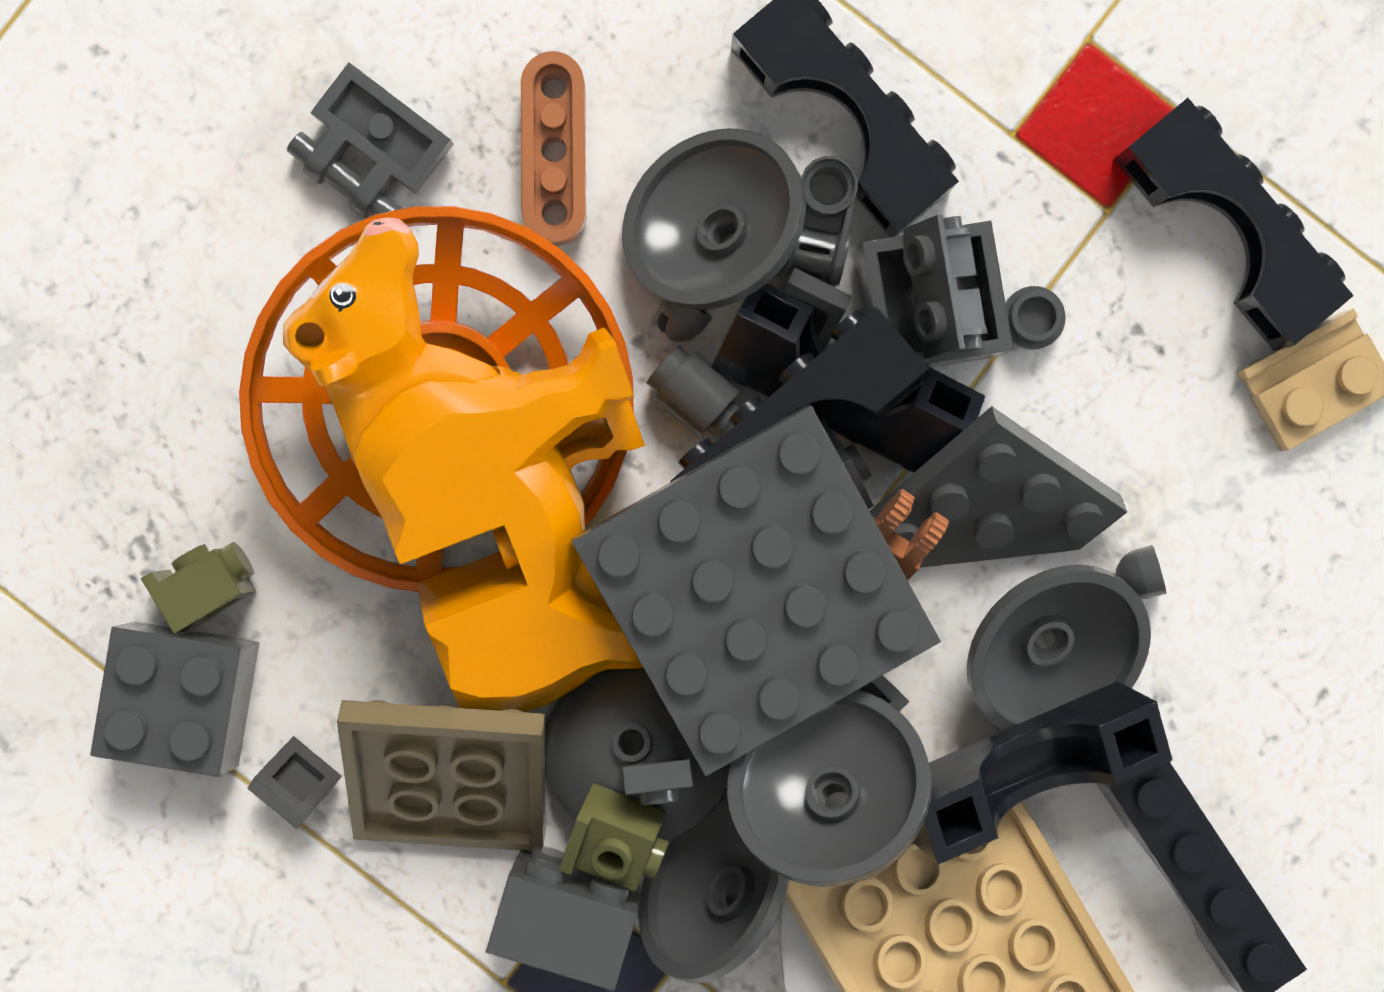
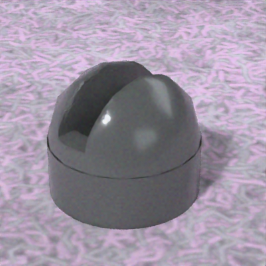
[656,301,712,342]
[1116,545,1167,599]

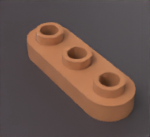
[521,51,587,246]

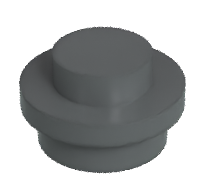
[1005,286,1066,350]

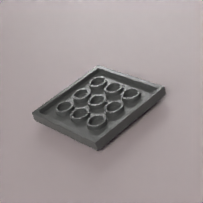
[571,405,941,776]

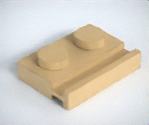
[1236,308,1384,451]

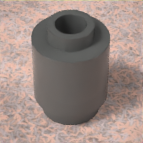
[646,345,741,439]

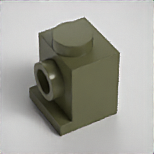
[140,542,256,634]
[558,783,669,892]

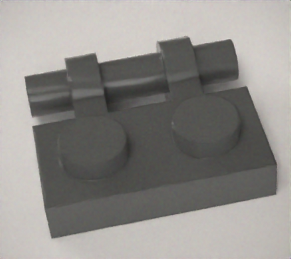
[287,62,454,218]

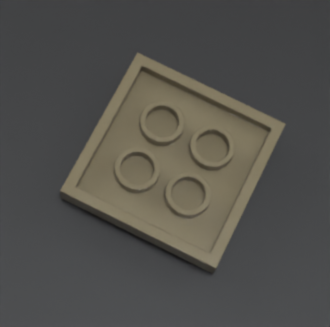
[337,700,546,851]

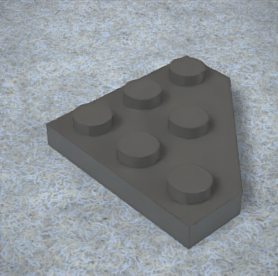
[870,406,1127,568]

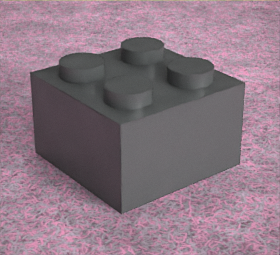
[854,220,1013,368]
[90,622,259,777]
[485,846,641,991]

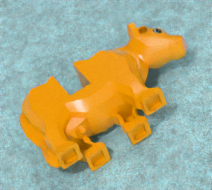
[283,218,645,712]

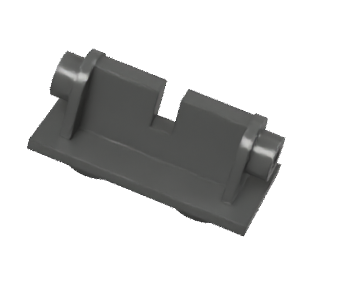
[903,214,988,359]

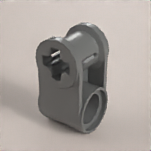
[778,156,858,286]

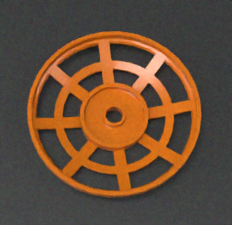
[239,206,634,592]

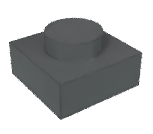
[784,268,852,349]
[247,736,342,829]
[622,758,693,805]

